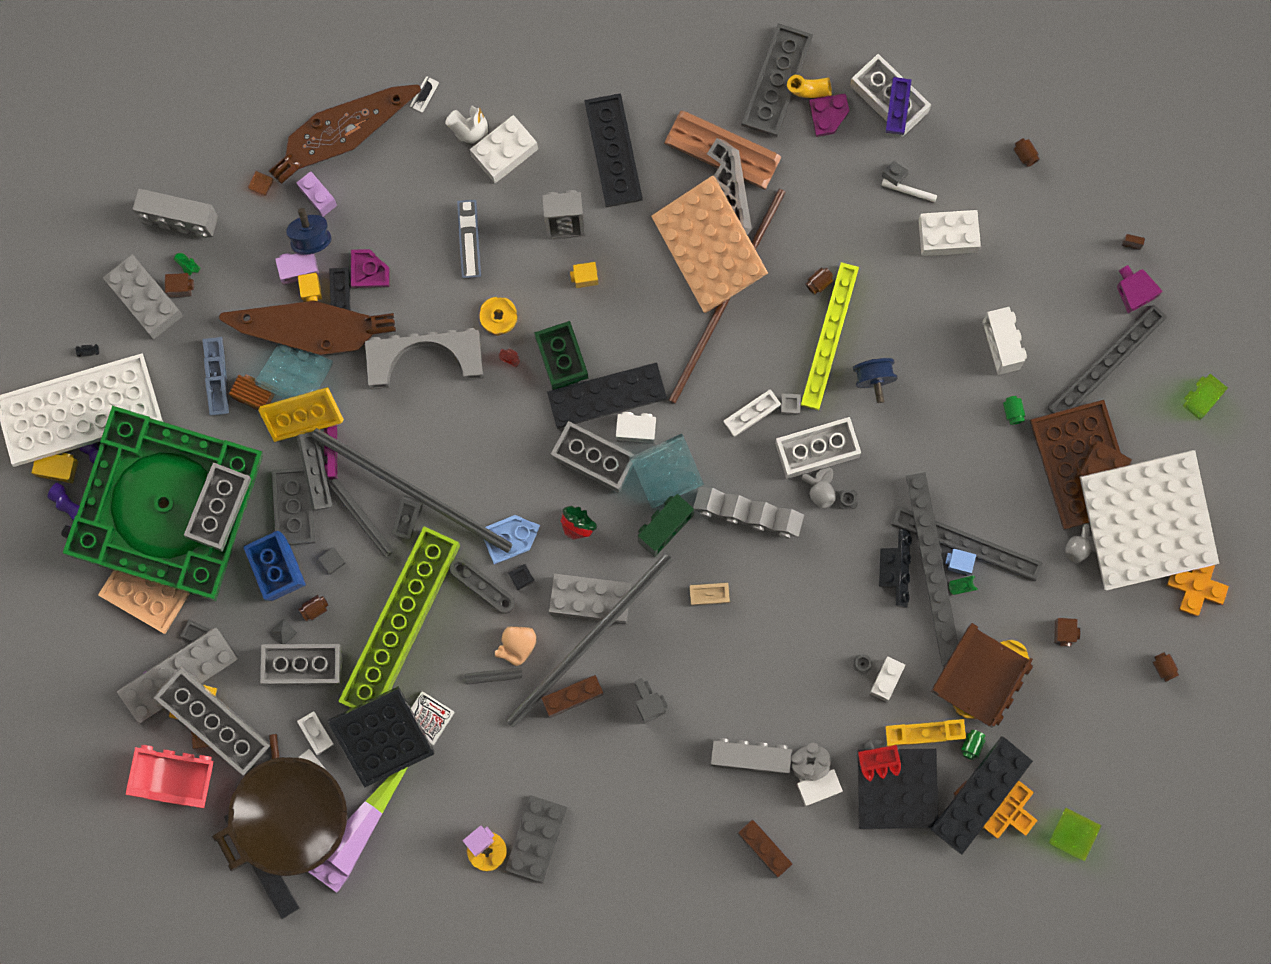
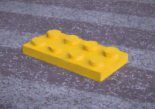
[258,387,344,442]

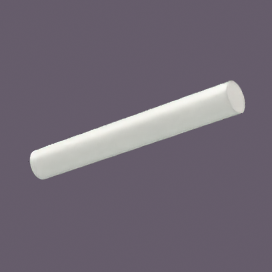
[881,179,937,202]

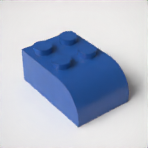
[243,531,306,601]

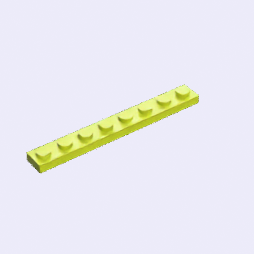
[801,262,859,411]

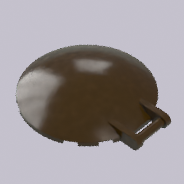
[212,757,347,876]

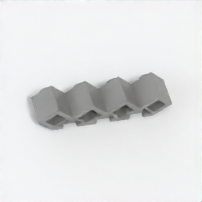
[707,138,752,235]
[693,487,804,539]

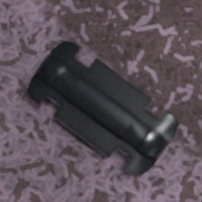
[75,344,99,357]

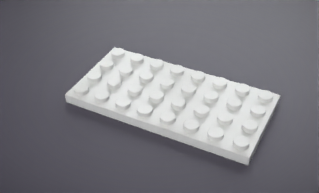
[0,353,163,467]

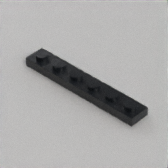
[224,813,300,919]

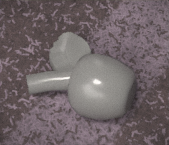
[801,467,835,508]
[1065,524,1096,563]

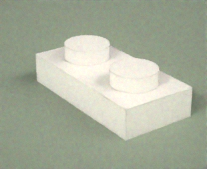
[297,711,334,755]

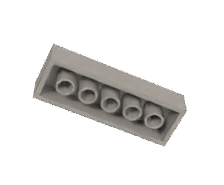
[154,666,270,776]

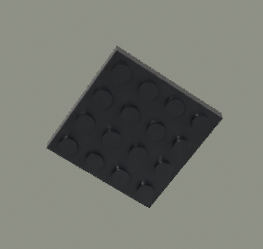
[328,686,435,788]
[857,748,938,829]

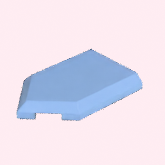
[484,515,540,565]

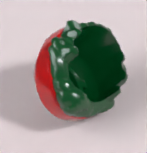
[561,506,597,540]

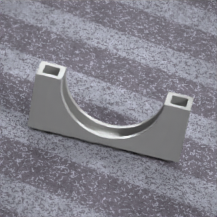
[365,328,484,389]

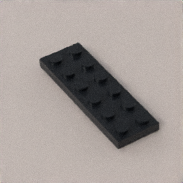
[584,93,643,207]
[547,362,667,429]
[930,736,1033,855]

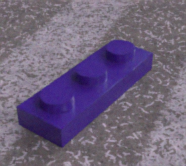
[885,77,912,135]

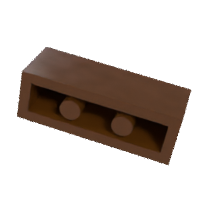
[542,675,604,718]
[737,820,792,878]

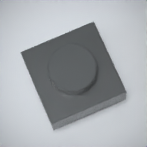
[882,161,908,186]

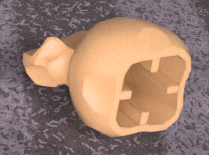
[495,626,536,666]

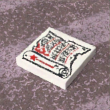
[411,691,455,745]

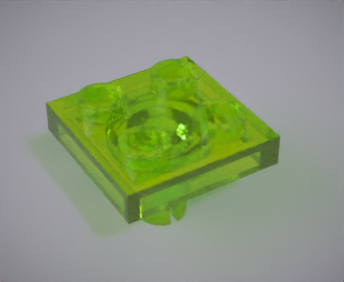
[1048,808,1102,861]

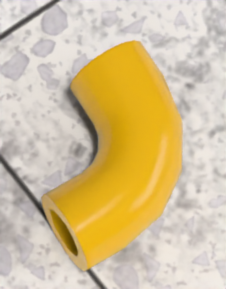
[787,75,832,98]

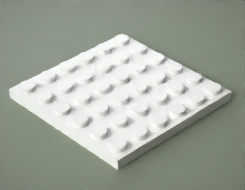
[1080,450,1219,590]

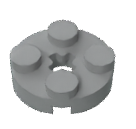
[791,743,831,781]

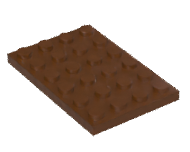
[1030,400,1121,530]

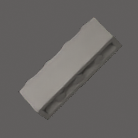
[711,738,792,774]

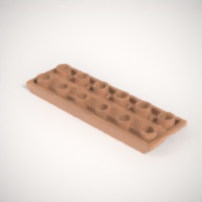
[664,111,781,190]

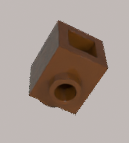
[165,273,194,297]
[1054,618,1081,647]

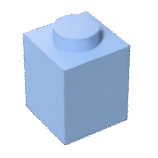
[945,549,976,576]

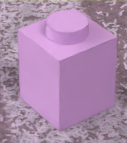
[462,826,495,857]

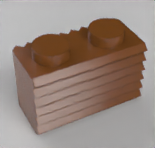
[229,374,275,410]

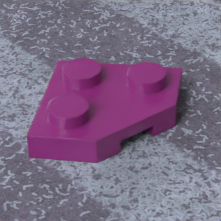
[809,93,849,137]
[351,249,390,288]

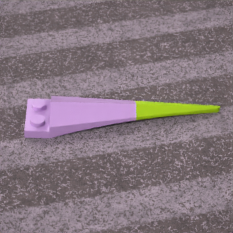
[308,767,408,893]

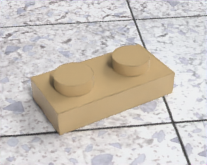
[690,583,730,606]

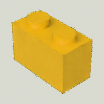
[31,453,78,484]

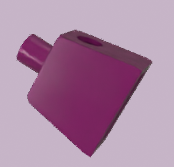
[1117,265,1163,314]

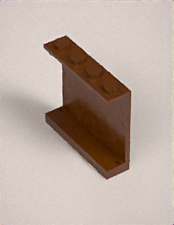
[930,623,1033,728]

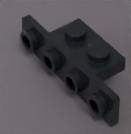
[879,529,912,608]

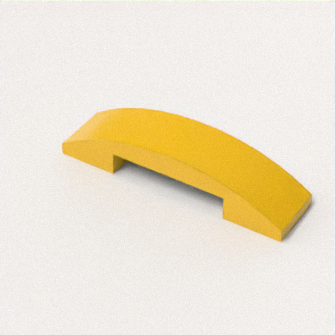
[885,719,966,746]

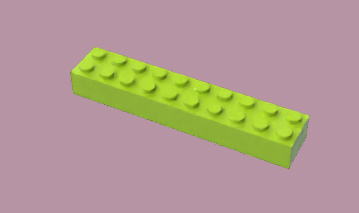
[338,526,460,709]

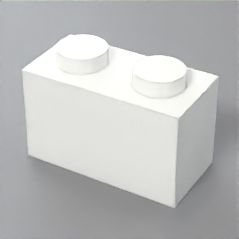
[616,412,656,443]
[869,657,905,702]
[796,769,843,806]

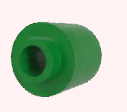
[1003,396,1026,425]
[961,730,986,760]

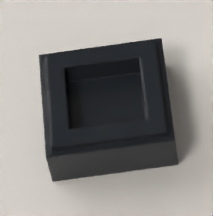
[508,564,534,590]

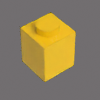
[570,262,598,288]
[298,273,322,302]

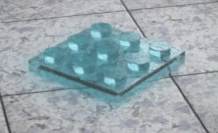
[255,344,333,399]
[630,433,704,509]

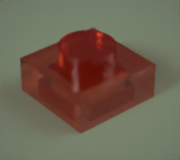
[499,349,520,367]

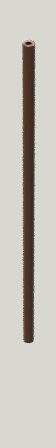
[669,189,786,404]

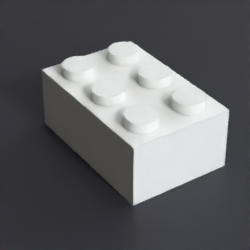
[470,115,538,183]
[918,210,981,256]
[982,307,1027,375]

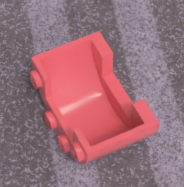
[126,745,214,808]

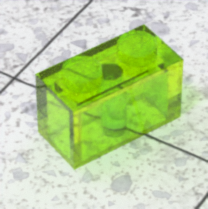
[1182,374,1228,420]

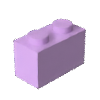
[297,171,337,217]
[276,253,320,285]

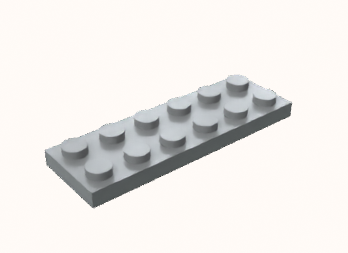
[117,627,238,724]

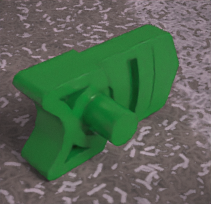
[174,253,201,276]
[948,575,978,595]

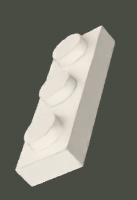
[723,389,781,437]

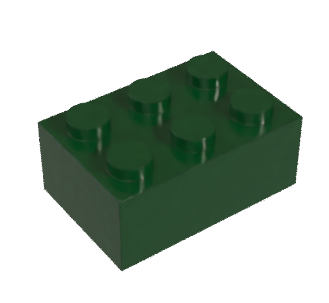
[534,321,589,390]
[638,494,694,557]

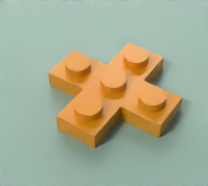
[1166,565,1229,616]
[983,781,1038,839]

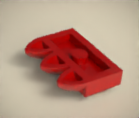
[858,744,901,781]

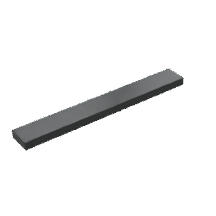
[1048,304,1167,414]
[891,506,1043,581]

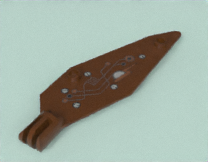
[269,84,421,184]

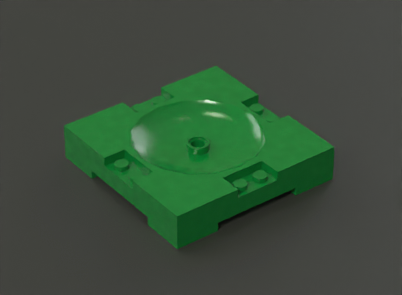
[63,405,263,602]

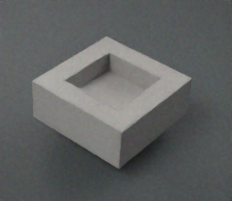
[781,394,801,415]

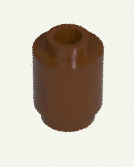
[1013,138,1040,167]
[805,267,833,295]
[298,594,329,621]
[1152,652,1179,682]

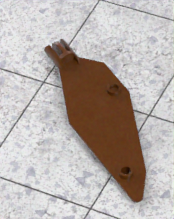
[219,301,396,355]

